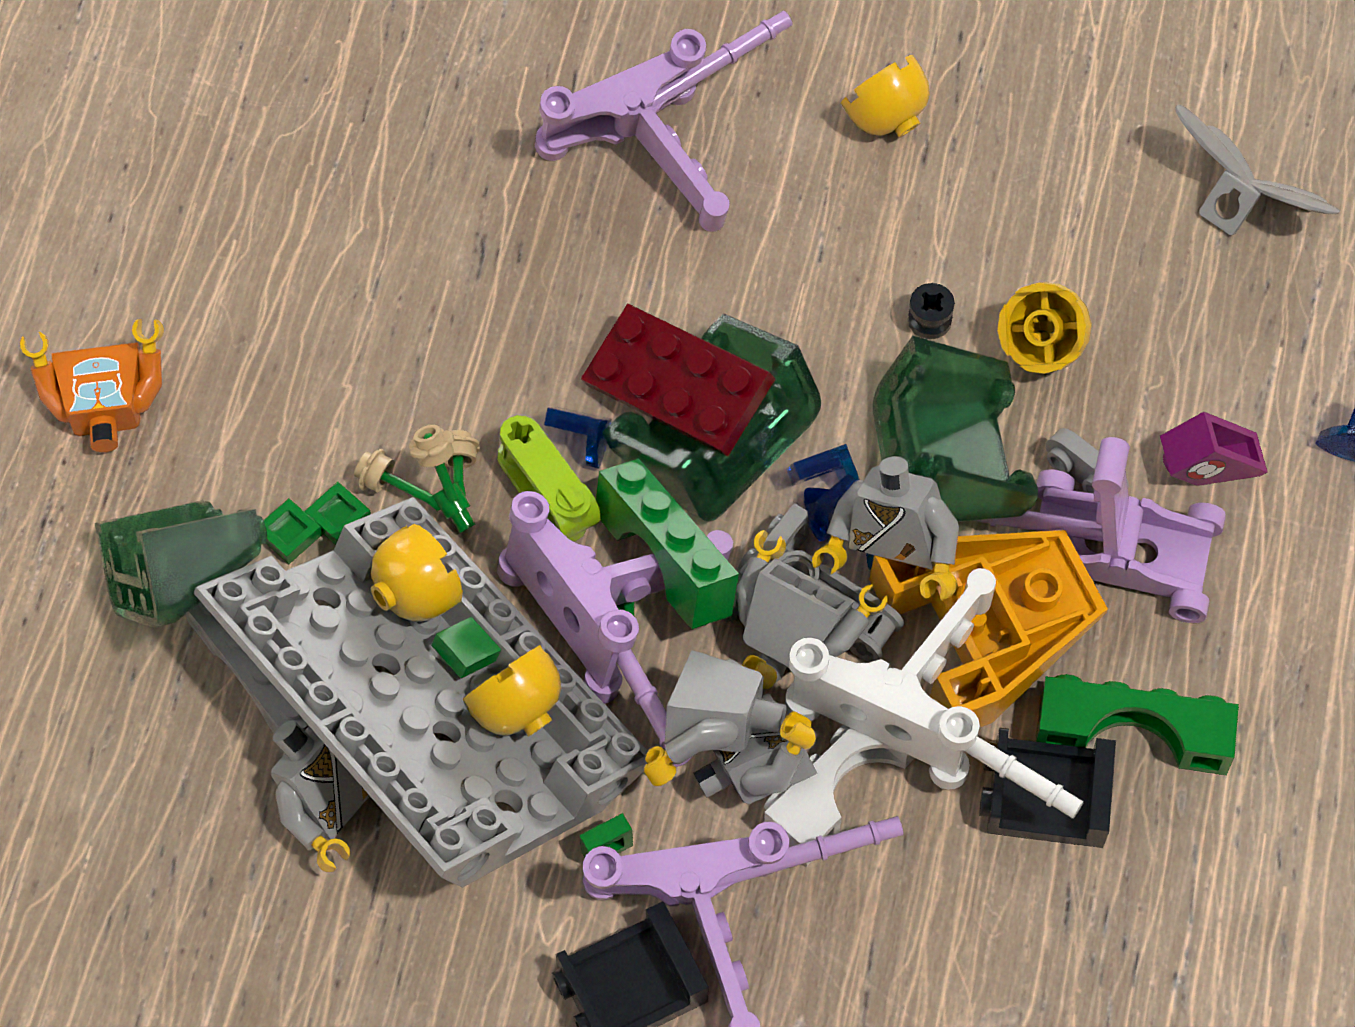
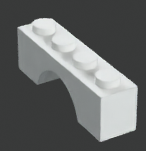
[764,725,915,867]

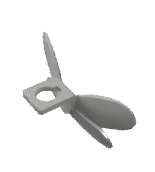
[1175,105,1340,235]

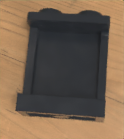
[979,727,1116,848]
[552,901,709,1027]

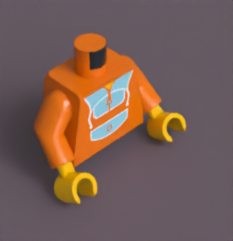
[20,319,164,452]

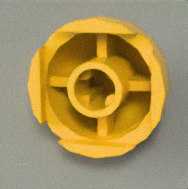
[841,55,930,137]
[997,282,1092,374]
[371,524,463,622]
[463,645,561,737]

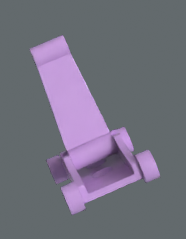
[535,11,792,232]
[941,437,1226,623]
[497,491,733,767]
[583,816,903,1027]

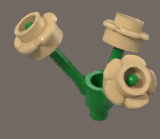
[354,425,480,533]

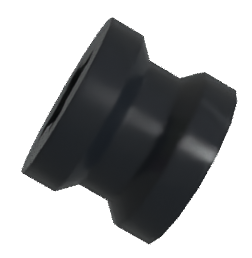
[908,283,955,340]

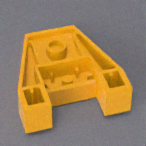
[869,530,1108,727]

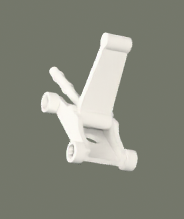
[785,568,1083,818]

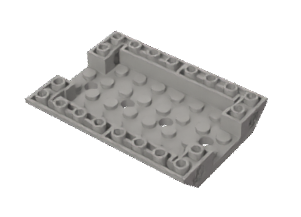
[194,497,648,888]

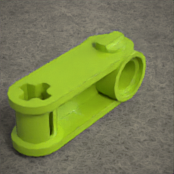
[497,415,600,541]

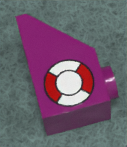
[1160,412,1268,486]

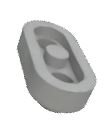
[1046,428,1129,494]

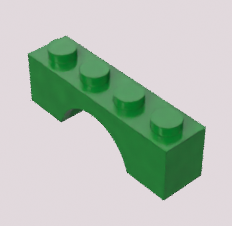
[595,458,739,630]
[1035,674,1239,776]

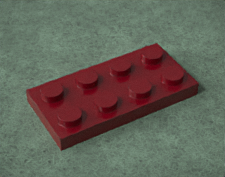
[581,303,775,457]

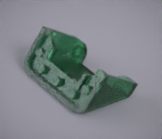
[602,313,821,522]
[872,335,1038,522]
[94,500,267,628]

